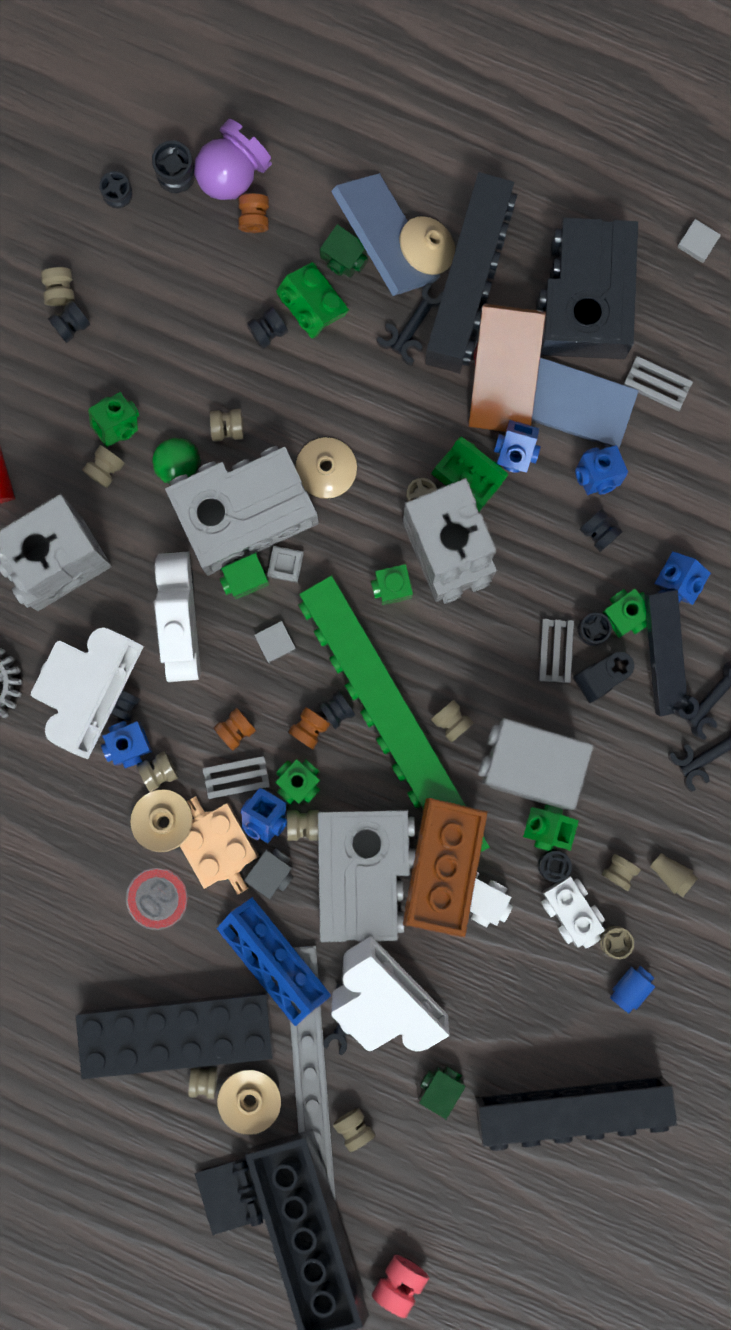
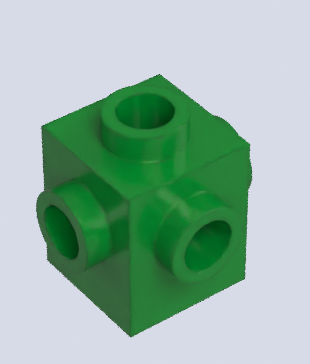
[88,392,139,448]
[602,589,647,638]
[275,759,321,804]
[523,804,579,852]

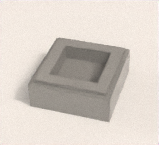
[678,219,721,263]
[267,546,304,583]
[254,621,296,663]

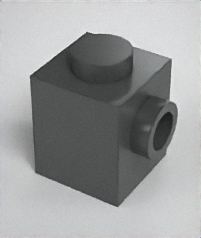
[244,848,294,899]

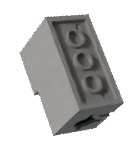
[165,446,319,576]
[403,479,497,604]
[0,494,112,611]
[478,719,593,809]
[318,811,415,942]

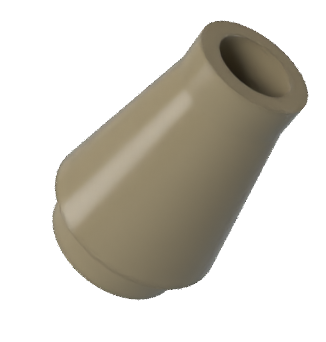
[650,853,698,897]

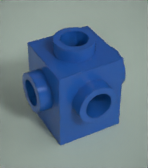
[494,420,541,473]
[575,445,628,495]
[654,551,711,605]
[101,721,153,769]
[240,788,287,843]

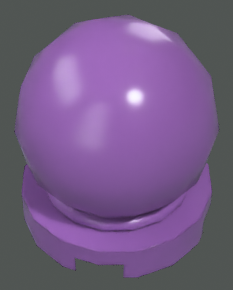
[194,119,272,200]

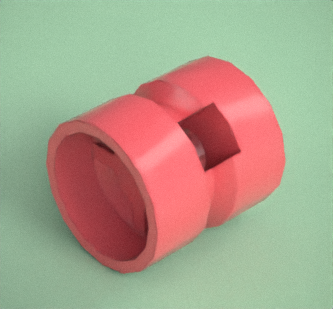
[371,1255,429,1318]

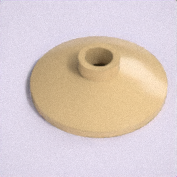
[399,217,456,275]
[296,437,357,499]
[130,790,193,852]
[218,1070,281,1135]

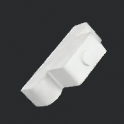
[155,552,201,682]
[31,628,144,759]
[332,936,449,1051]

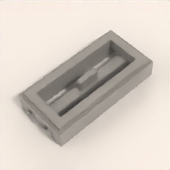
[624,356,693,411]
[539,619,574,683]
[202,756,270,799]

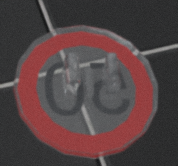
[126,868,188,930]

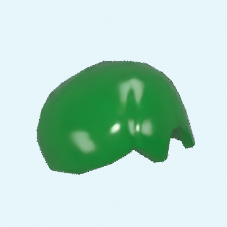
[152,437,201,484]

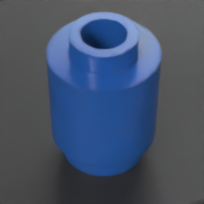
[610,966,655,1014]

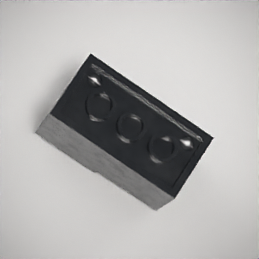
[536,218,638,359]

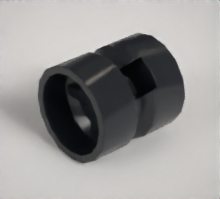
[152,140,195,193]

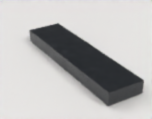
[644,588,688,717]

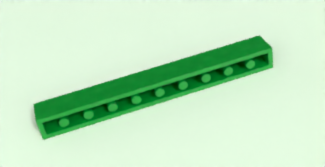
[298,576,489,853]

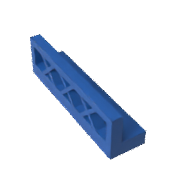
[216,898,332,1027]

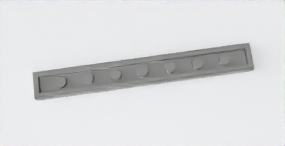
[290,945,336,1201]

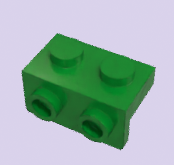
[276,262,349,339]
[431,436,508,512]

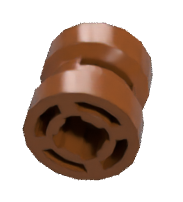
[238,194,269,233]
[213,707,256,751]
[288,707,330,750]

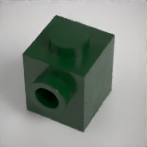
[320,224,369,278]
[418,1065,466,1120]

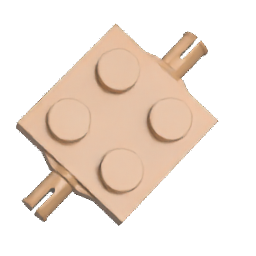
[180,796,260,895]

